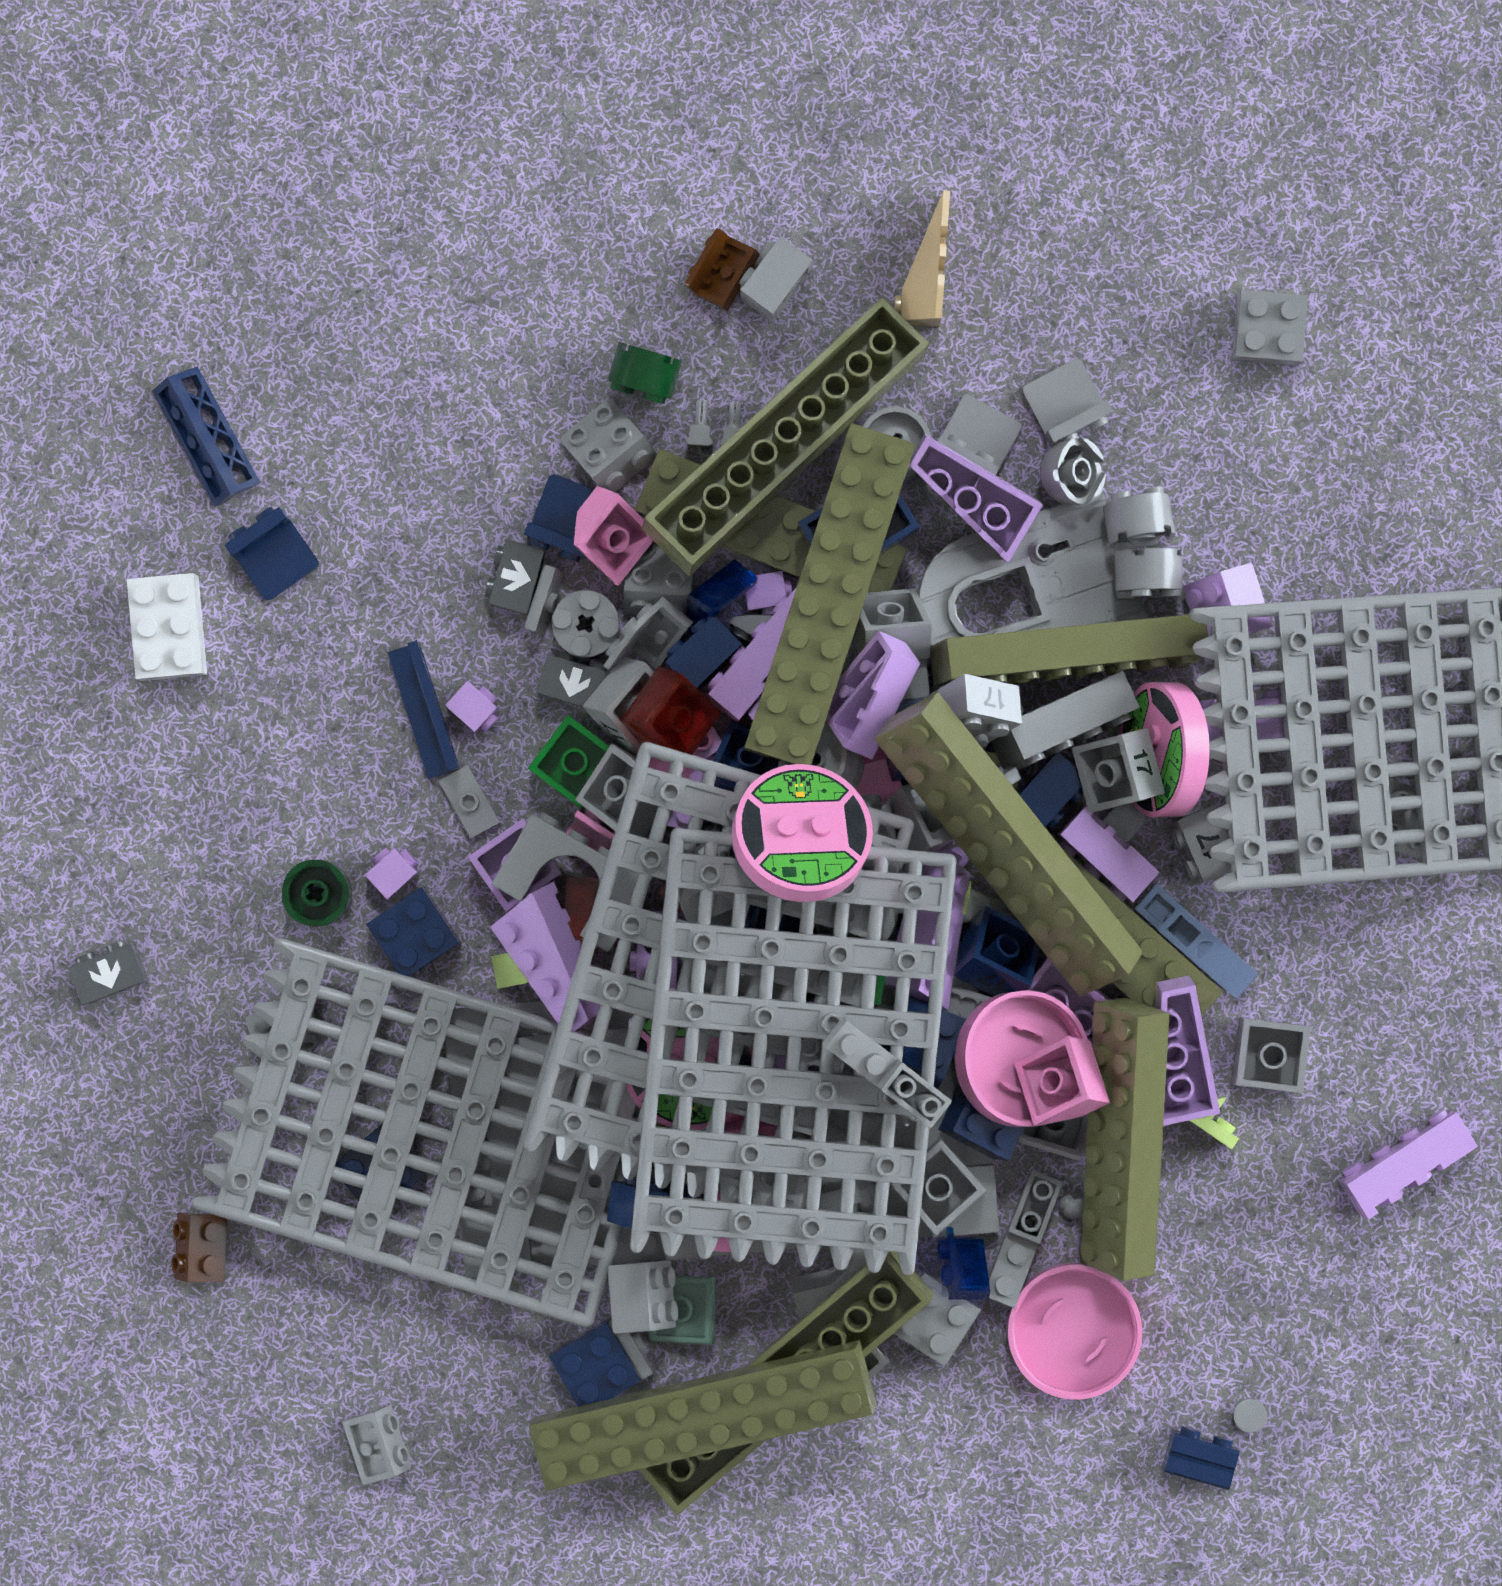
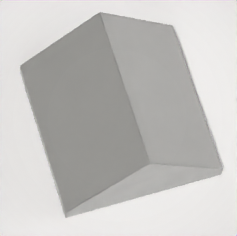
[1018,1114,1088,1161]

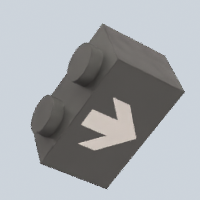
[485,539,546,616]
[536,651,610,707]
[68,940,149,1005]

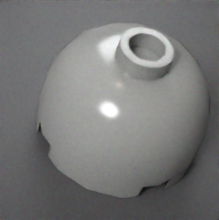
[1040,438,1106,505]

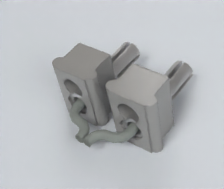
[686,399,741,459]

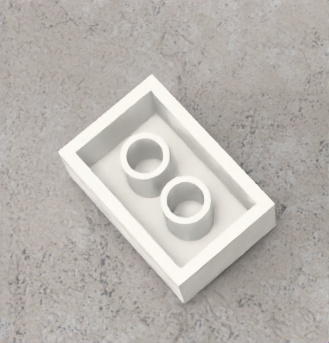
[127,573,207,681]

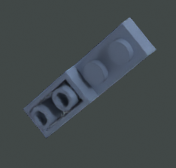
[1135,884,1259,999]

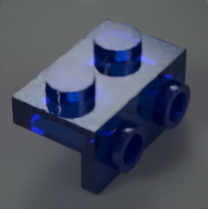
[686,559,758,626]
[938,1227,990,1300]

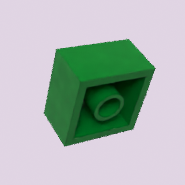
[528,715,610,809]

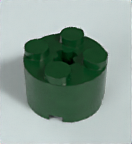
[607,342,682,404]
[282,860,352,927]

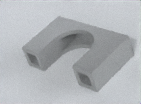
[491,812,639,952]
[790,1177,867,1319]

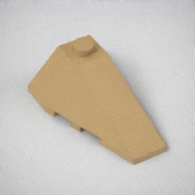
[894,190,950,328]

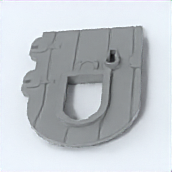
[918,491,1148,678]

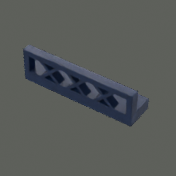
[152,366,261,507]
[387,640,460,779]

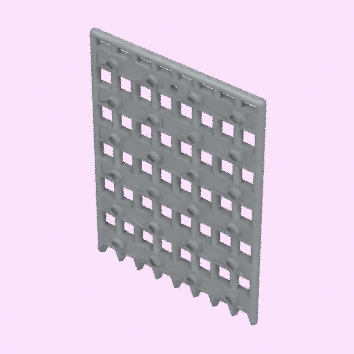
[1189,588,1502,893]
[524,742,914,1207]
[630,828,957,1275]
[192,938,638,1328]

